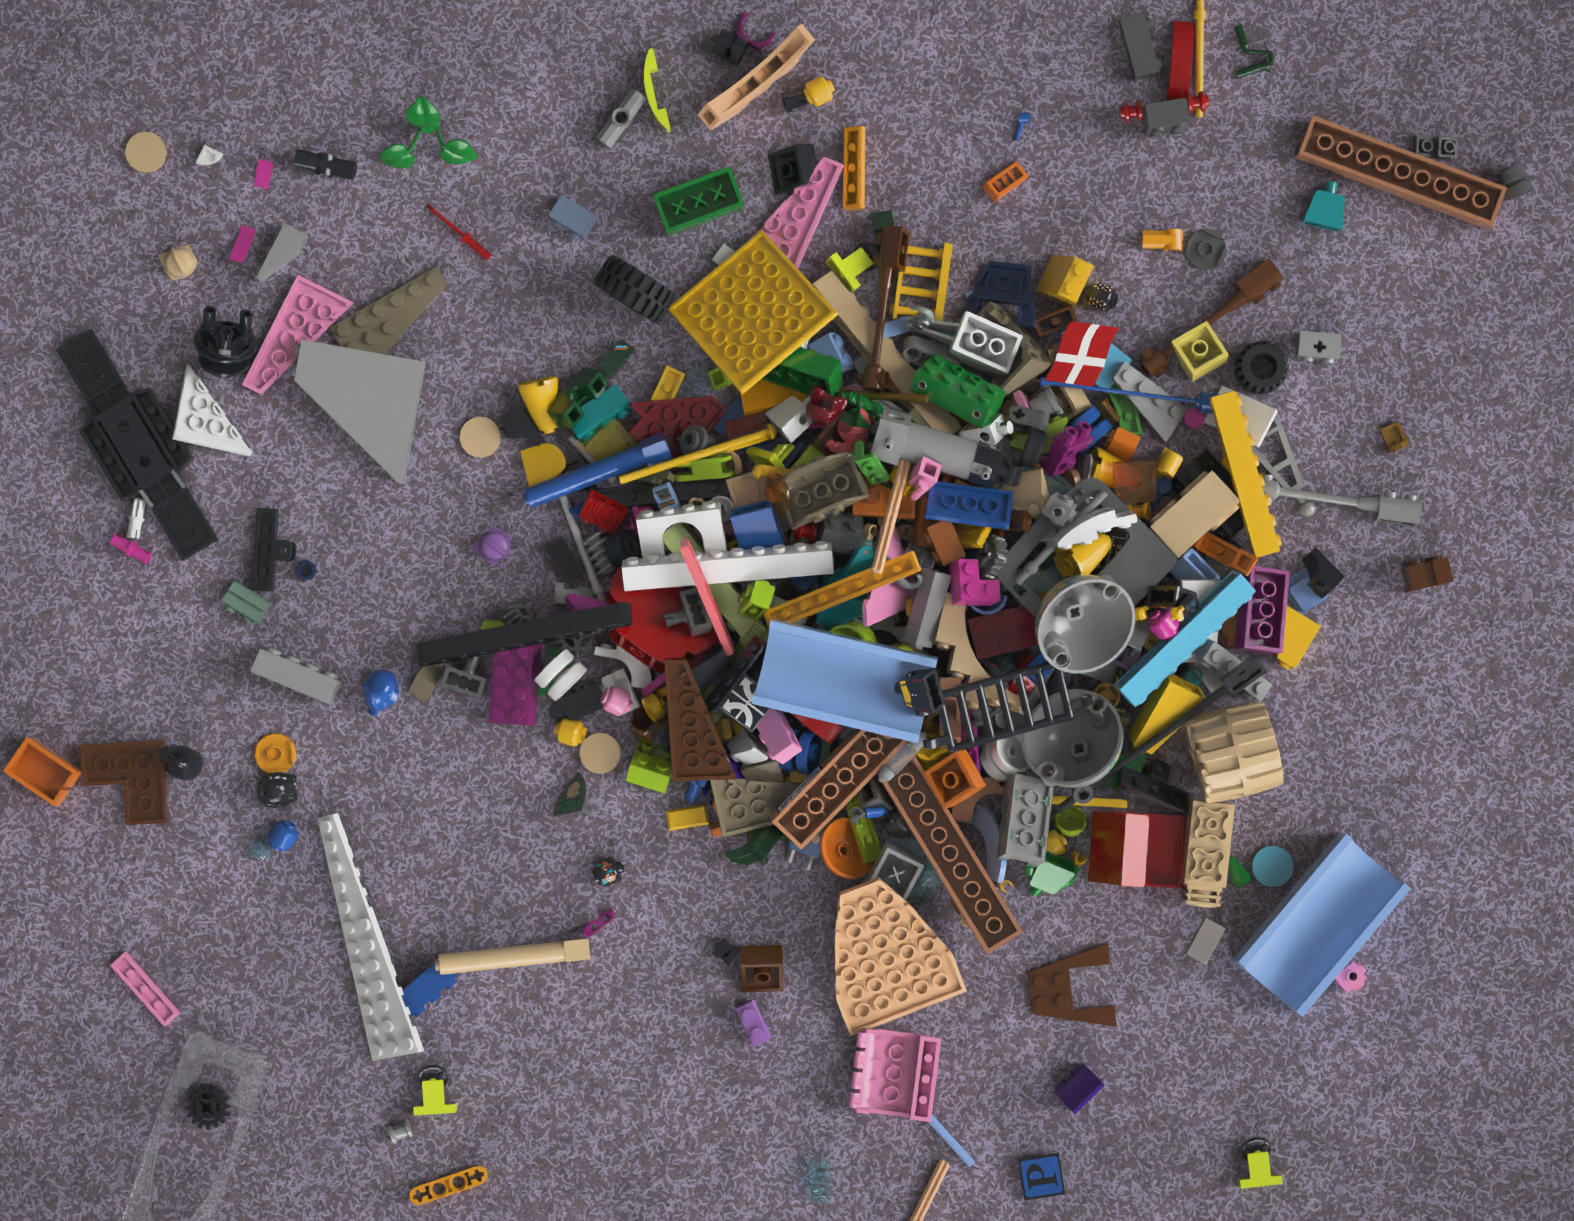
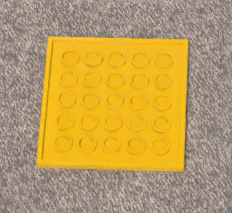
[668,230,838,394]

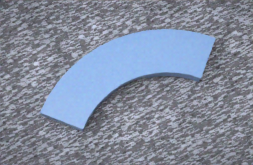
[971,803,1007,883]

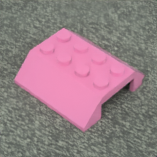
[848,1028,941,1122]

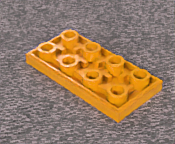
[741,379,808,416]

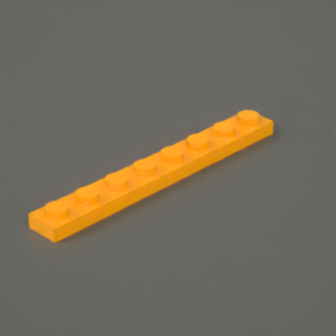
[764,551,921,627]

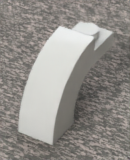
[594,643,652,689]

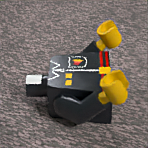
[1135,586,1199,621]

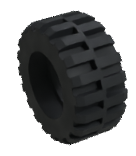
[594,255,675,324]

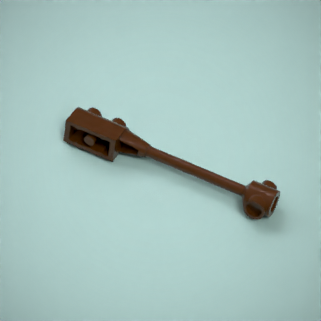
[857,226,910,392]
[1138,258,1283,378]

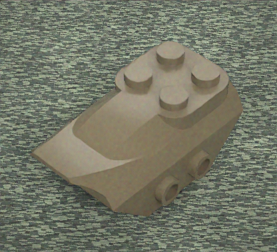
[774,451,869,530]

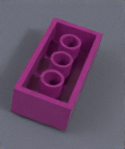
[1235,566,1290,655]
[488,644,542,726]

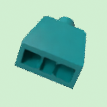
[1301,181,1345,232]

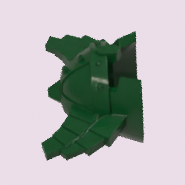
[725,825,787,866]

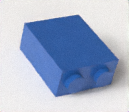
[730,499,785,550]

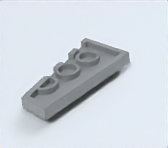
[1111,361,1188,443]

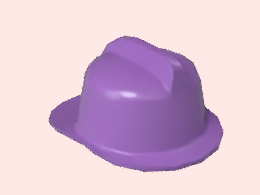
[471,526,511,565]

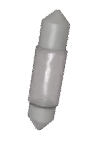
[878,732,926,782]

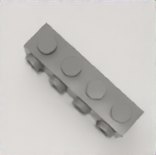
[1192,638,1272,701]

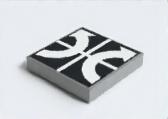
[719,674,770,732]

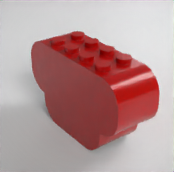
[606,566,720,673]

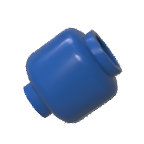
[267,820,299,852]

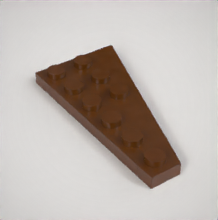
[664,657,736,781]

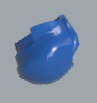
[362,669,399,717]

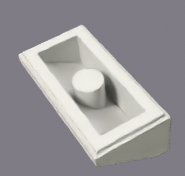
[1186,918,1226,965]

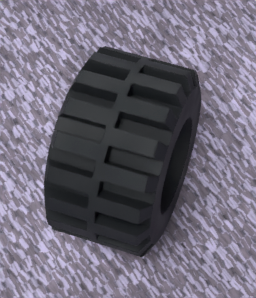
[1234,340,1289,395]

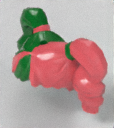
[825,391,884,454]

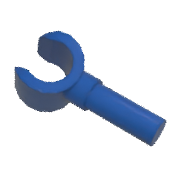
[1014,113,1030,141]

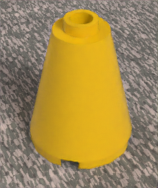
[518,376,558,434]
[1090,447,1143,490]
[1054,533,1112,578]

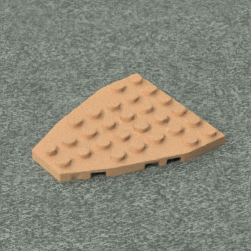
[834,877,967,1036]

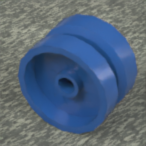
[1069,405,1113,457]
[779,726,822,775]

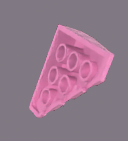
[862,526,917,627]

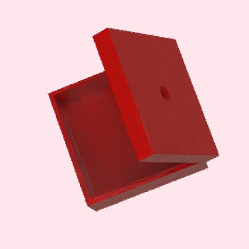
[1088,811,1185,889]

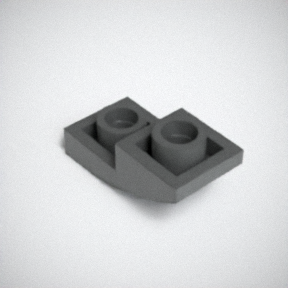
[1413,135,1458,159]

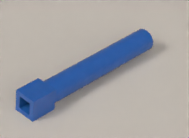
[522,432,672,508]

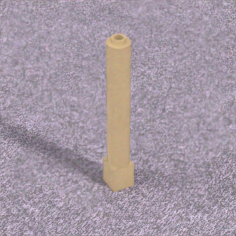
[434,938,590,975]

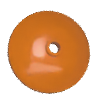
[820,818,875,880]

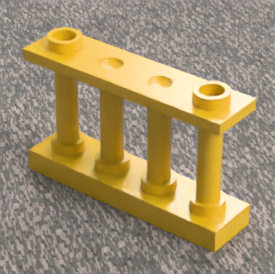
[889,243,953,321]

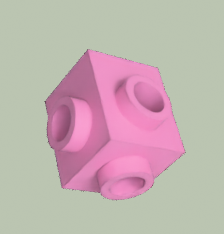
[1334,960,1367,993]

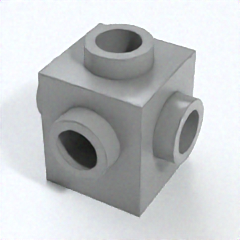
[1041,492,1078,526]

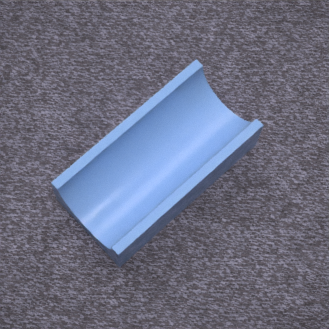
[751,619,938,743]
[1232,833,1411,1017]

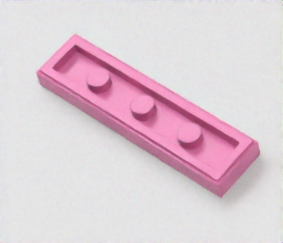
[110,951,180,1027]

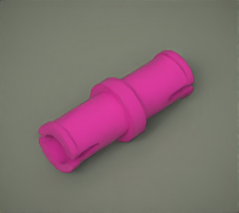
[110,533,152,565]

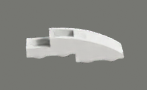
[1052,507,1137,549]

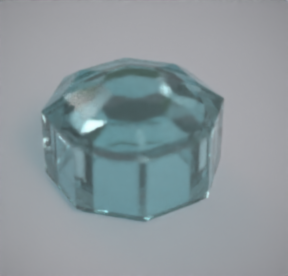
[251,840,272,860]

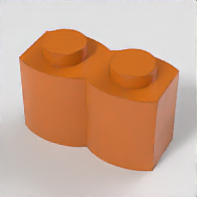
[1103,427,1141,463]

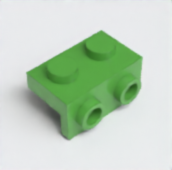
[852,440,890,486]

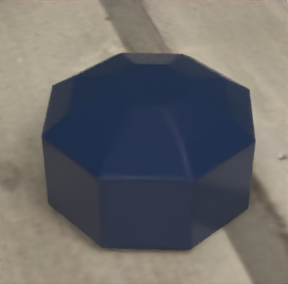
[296,560,317,581]

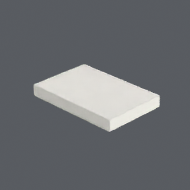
[1204,386,1278,448]

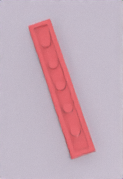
[680,538,734,656]

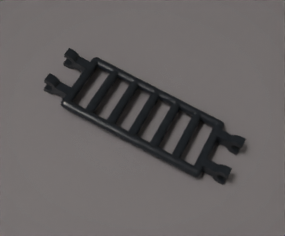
[915,662,1094,753]

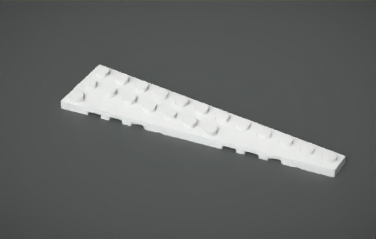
[318,813,424,1061]

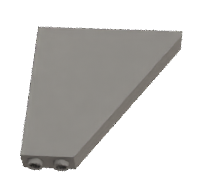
[292,339,426,484]

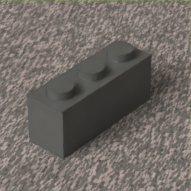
[1118,12,1162,81]

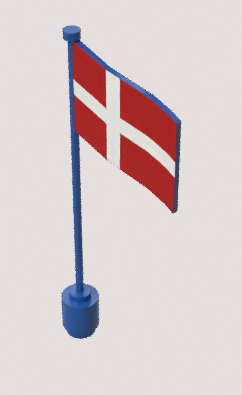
[1039,322,1219,414]

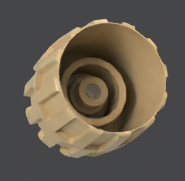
[1184,701,1284,803]

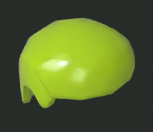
[1055,806,1087,837]

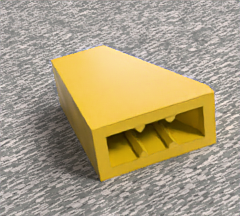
[1275,606,1321,670]

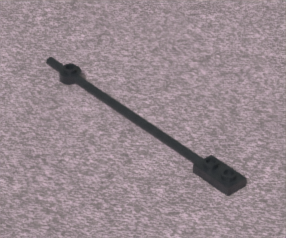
[1055,654,1267,814]

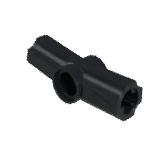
[293,149,357,180]

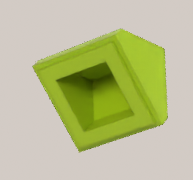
[708,367,731,391]

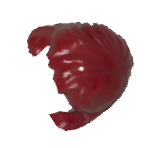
[806,385,847,426]

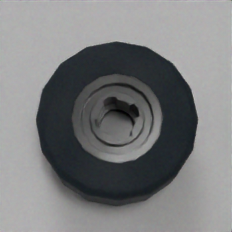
[605,529,643,569]

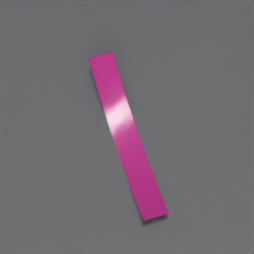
[229,159,274,263]

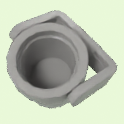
[1029,384,1064,419]

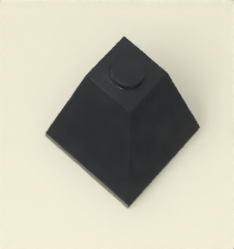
[768,144,817,195]

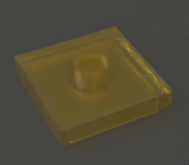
[584,418,639,460]

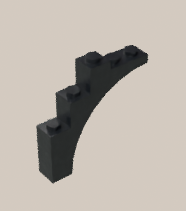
[649,643,732,757]

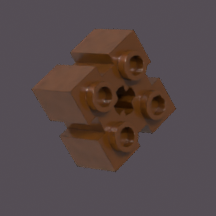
[1400,555,1454,593]

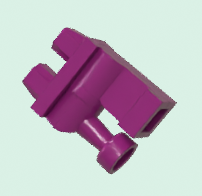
[1038,421,1094,477]

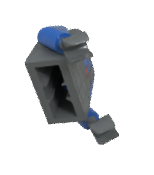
[848,774,894,823]

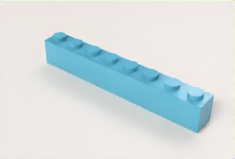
[1114,570,1256,707]

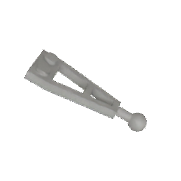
[1251,416,1316,517]

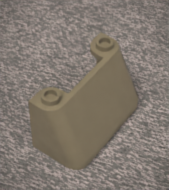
[977,301,1051,396]

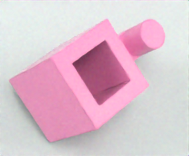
[908,456,942,500]

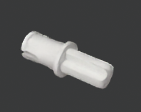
[126,498,146,540]

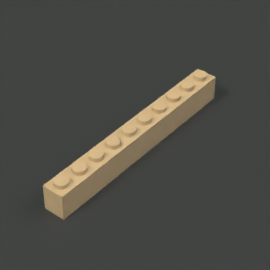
[812,270,962,435]

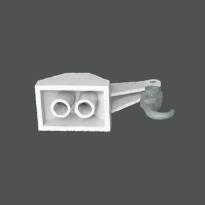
[906,305,1023,375]

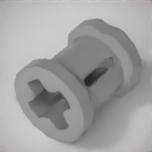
[387,1119,414,1144]

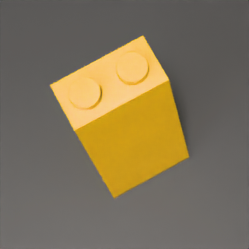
[1128,674,1205,755]

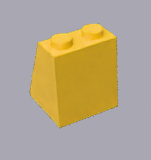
[1035,254,1094,308]

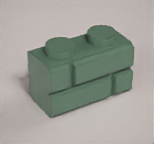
[222,580,272,625]

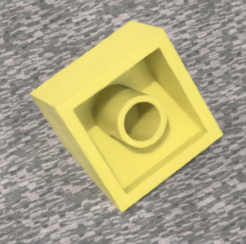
[1171,321,1229,382]

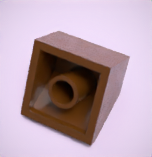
[741,945,784,992]

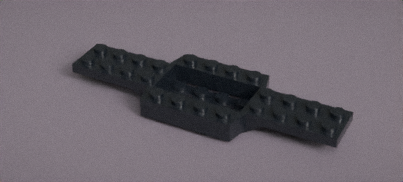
[56,329,219,561]

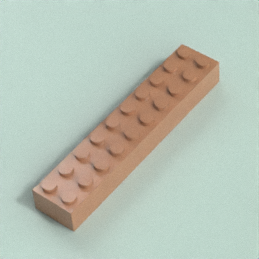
[1295,115,1507,230]
[877,753,1023,955]

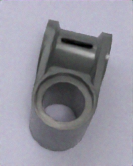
[1008,405,1050,434]

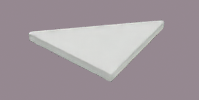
[172,364,252,456]

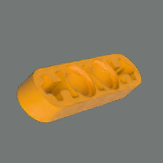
[409,1165,488,1205]

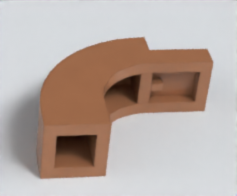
[939,677,961,749]
[951,777,1006,823]

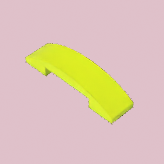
[644,48,671,132]

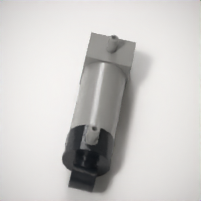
[870,407,1025,488]

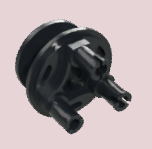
[194,306,257,378]

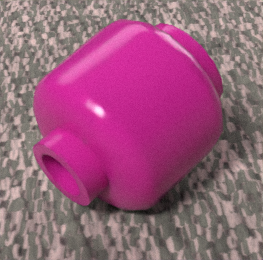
[1148,609,1179,640]

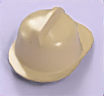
[158,245,198,280]

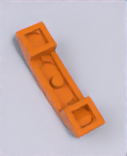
[1191,531,1258,576]

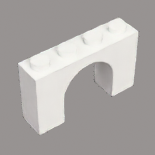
[636,501,728,558]

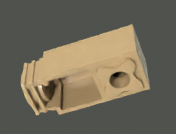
[1148,470,1240,558]
[1181,796,1235,908]

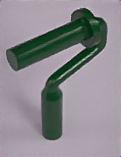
[1234,25,1275,78]

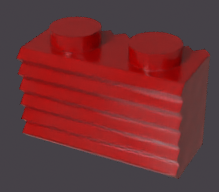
[578,489,628,534]

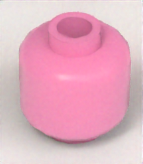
[600,685,633,716]

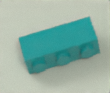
[572,384,633,443]

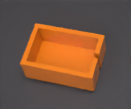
[3,737,82,806]

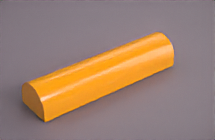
[843,126,865,211]

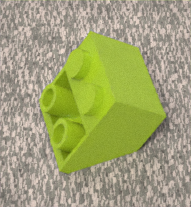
[626,737,672,794]

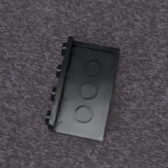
[1171,449,1244,541]

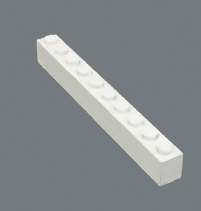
[622,541,834,591]

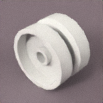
[534,649,587,701]
[980,734,1030,781]

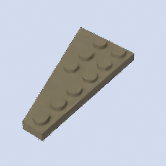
[330,266,447,354]
[710,778,801,837]

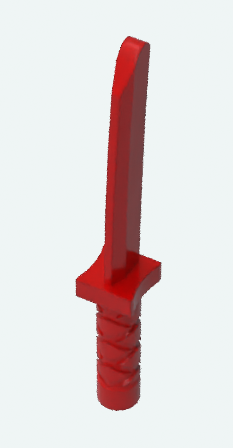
[426,204,492,261]

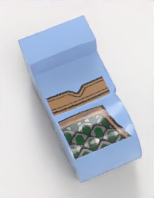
[652,482,682,511]

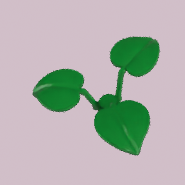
[380,95,478,169]

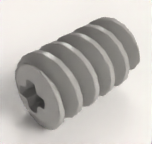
[582,530,618,576]

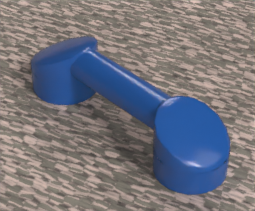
[1140,477,1172,526]

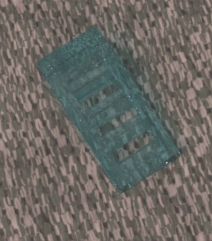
[809,1160,830,1203]

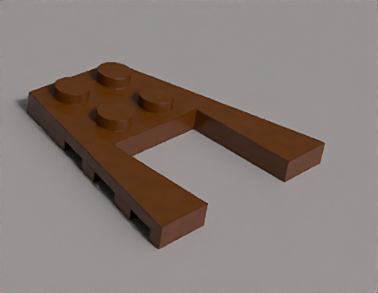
[1027,943,1117,1027]

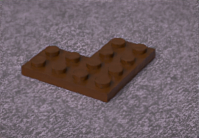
[80,740,169,825]

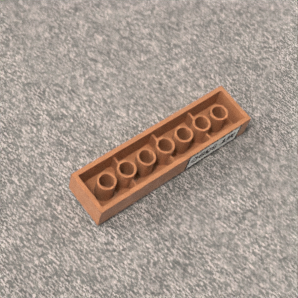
[769,728,907,850]

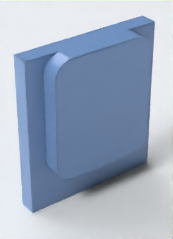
[1288,568,1327,614]

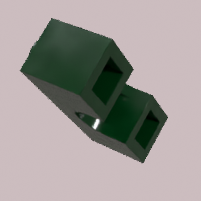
[547,368,609,429]

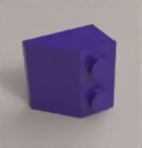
[1054,1064,1105,1114]

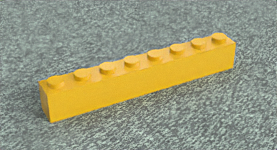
[1209,391,1282,558]

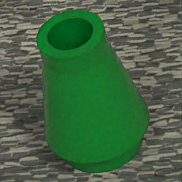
[1228,856,1251,889]

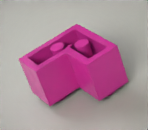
[949,559,1001,606]

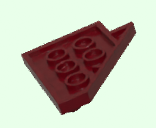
[628,395,728,472]

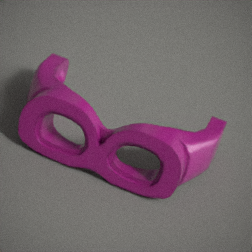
[735,13,776,52]
[581,908,616,938]

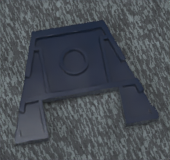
[958,261,1036,329]

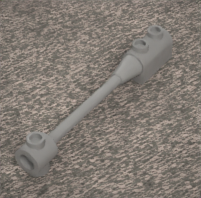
[1262,474,1422,527]

